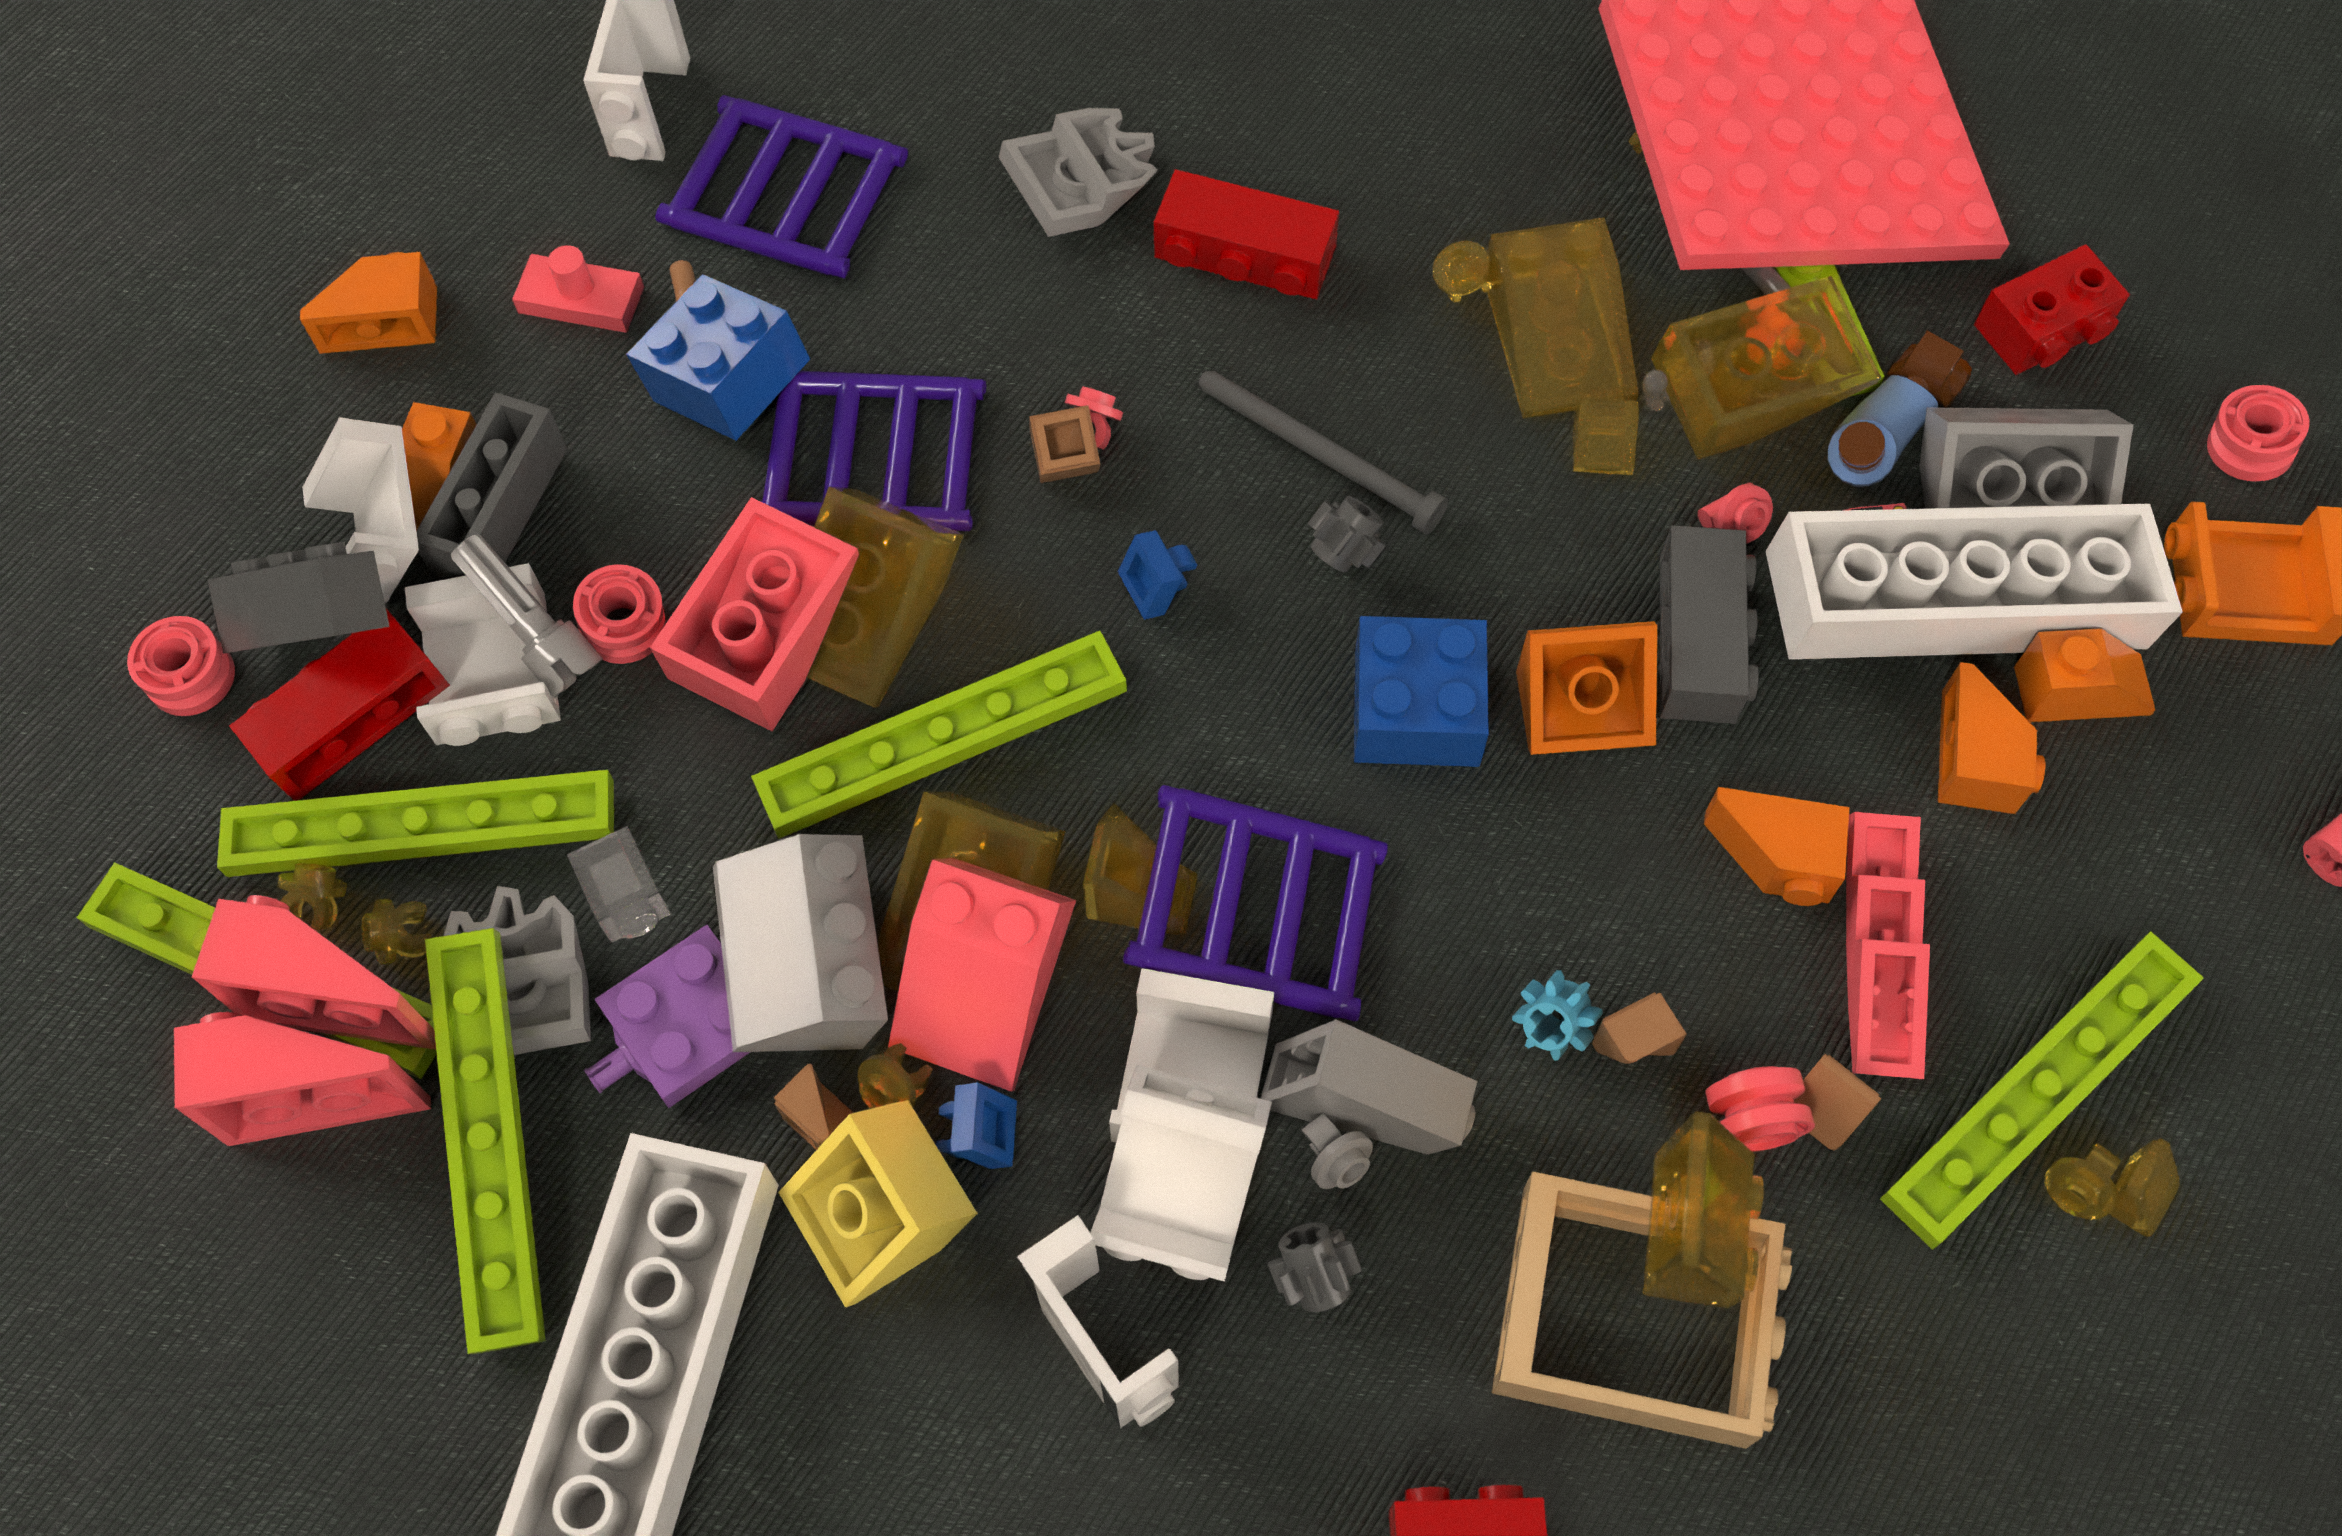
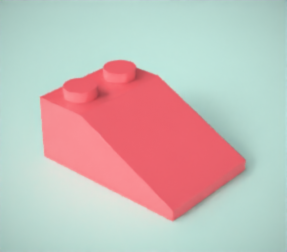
[650,497,859,731]
[888,858,1076,1092]
[192,895,436,1050]
[174,1012,431,1146]

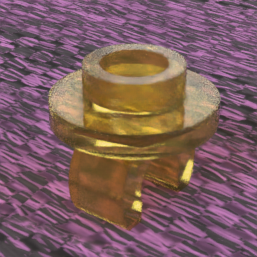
[1432,241,1491,303]
[277,863,347,930]
[361,898,432,964]
[857,1043,932,1109]
[2045,1143,2121,1220]

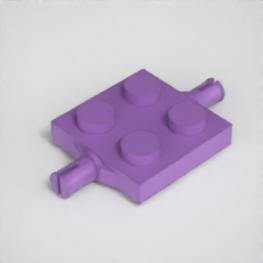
[584,925,750,1108]

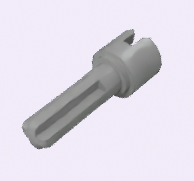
[451,534,603,698]

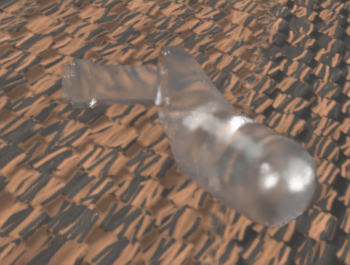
[1642,370,1684,411]

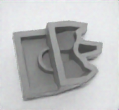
[999,108,1158,237]
[444,886,591,1055]

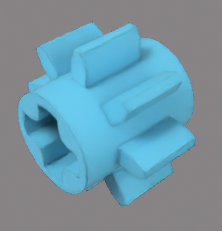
[1512,970,1603,1060]

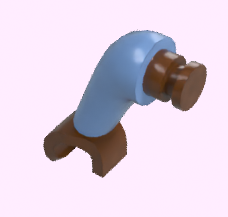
[1827,330,1972,487]

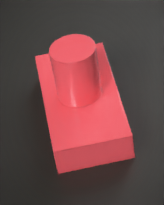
[512,245,644,333]

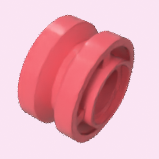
[2207,385,2309,482]
[573,565,666,664]
[127,616,235,716]
[1705,1066,1815,1152]

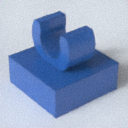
[1118,530,1197,620]
[936,1082,1017,1169]

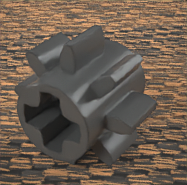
[1308,496,1386,573]
[1268,1222,1362,1312]

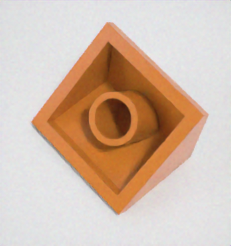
[1516,621,1657,755]

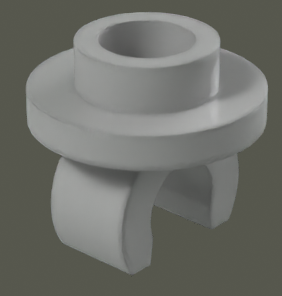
[1302,1113,1373,1189]

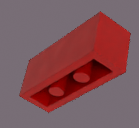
[1154,169,1339,300]
[229,608,450,801]

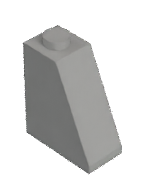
[1260,1020,1477,1155]

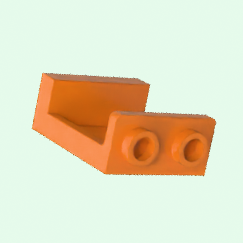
[2164,501,2342,645]

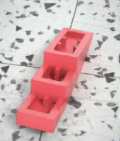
[1846,812,1930,1079]

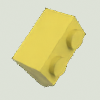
[778,1100,977,1308]

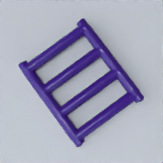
[655,95,908,279]
[760,371,987,532]
[1123,785,1388,1022]

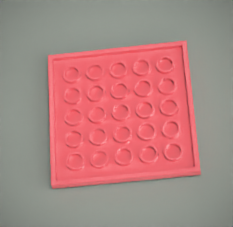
[1598,0,2010,270]

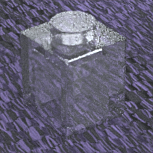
[567,826,671,943]

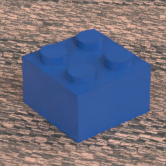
[626,274,810,440]
[1354,616,1489,767]

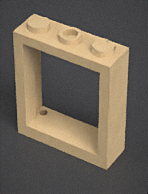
[1492,1171,1792,1449]

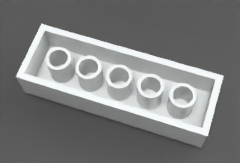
[1766,504,2183,659]
[496,1133,779,1536]

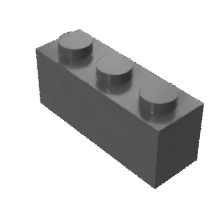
[416,392,567,580]
[1660,525,1758,724]
[208,542,389,654]

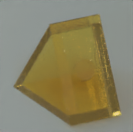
[1083,802,1198,935]

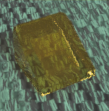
[1573,398,1639,475]
[2104,1138,2180,1237]

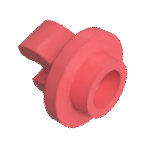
[1065,386,1124,450]

